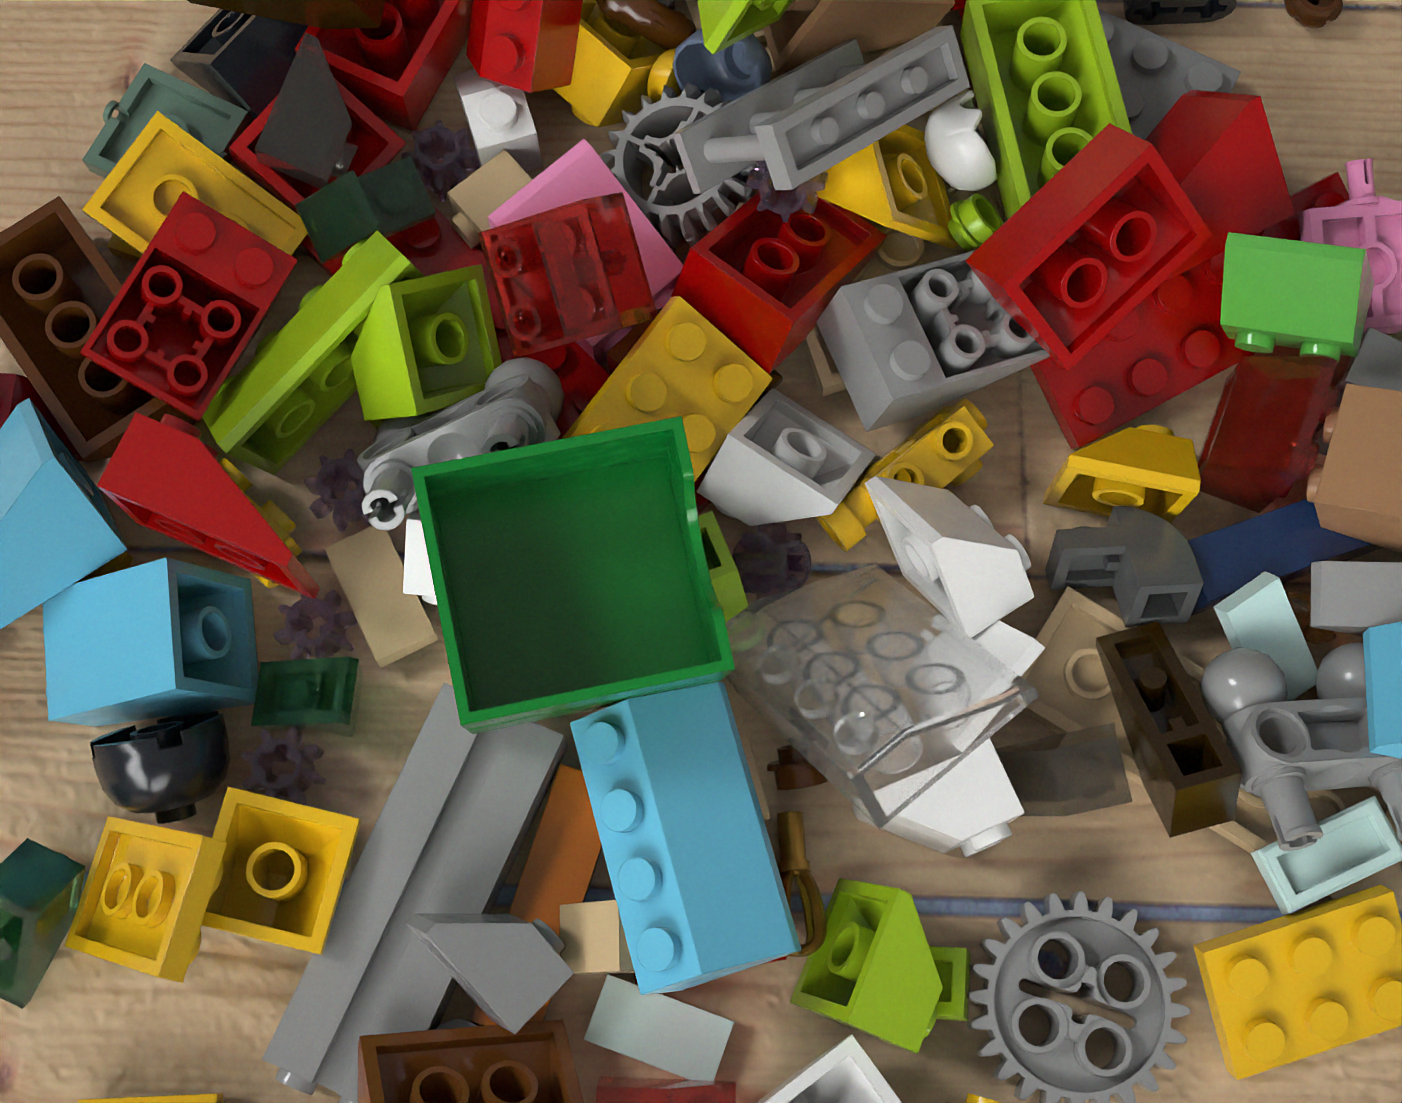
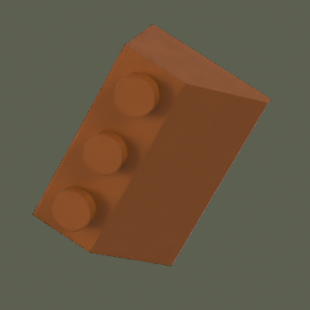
[358,1019,584,1103]

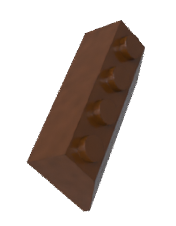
[0,196,203,463]

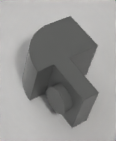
[1045,506,1204,627]

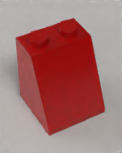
[1145,90,1295,281]

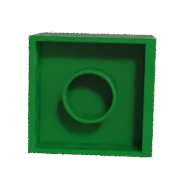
[411,416,735,734]

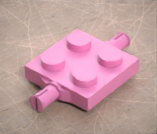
[1297,158,1402,336]

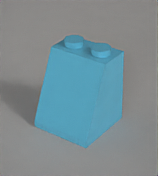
[0,398,128,629]
[42,557,261,727]

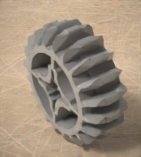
[600,83,763,250]

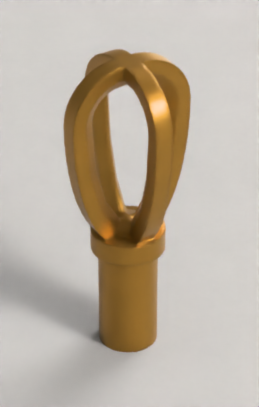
[777,811,827,957]

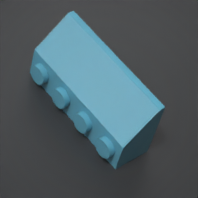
[570,682,802,995]

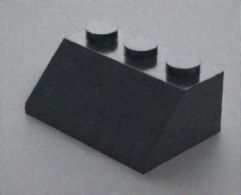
[170,9,308,118]

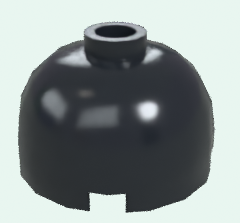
[90,711,230,824]

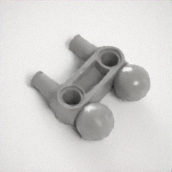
[357,357,565,530]
[1200,642,1402,851]

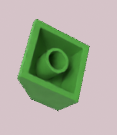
[1220,232,1374,363]

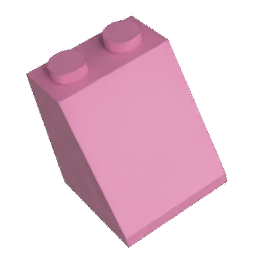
[487,138,683,365]

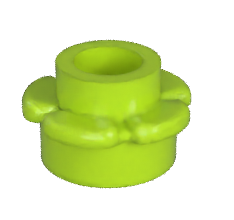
[948,193,1003,251]

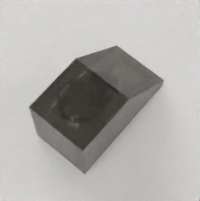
[255,33,359,192]
[995,722,1133,816]

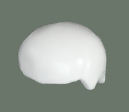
[924,90,998,191]

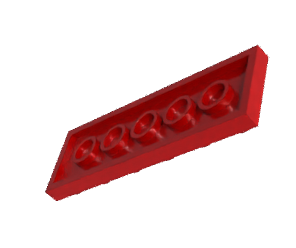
[1030,172,1349,449]

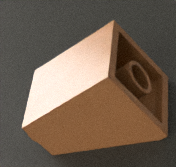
[763,0,955,72]
[1307,384,1402,554]

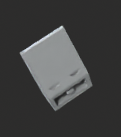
[816,251,1051,432]

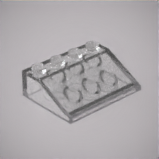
[726,564,1039,829]

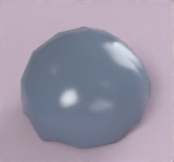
[672,28,772,102]

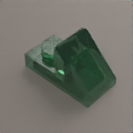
[295,156,436,264]
[251,656,363,737]

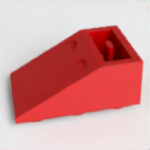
[80,191,297,422]

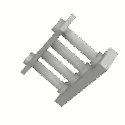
[672,25,970,194]

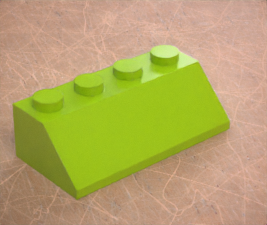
[960,0,1132,221]
[203,231,424,475]

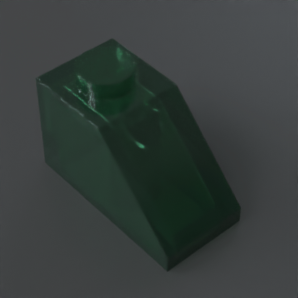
[0,838,86,1009]

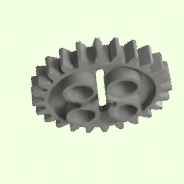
[967,891,1190,1103]

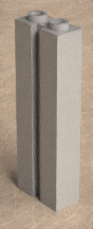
[262,683,568,1103]

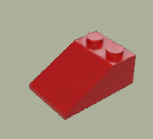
[670,180,887,374]
[96,412,321,599]

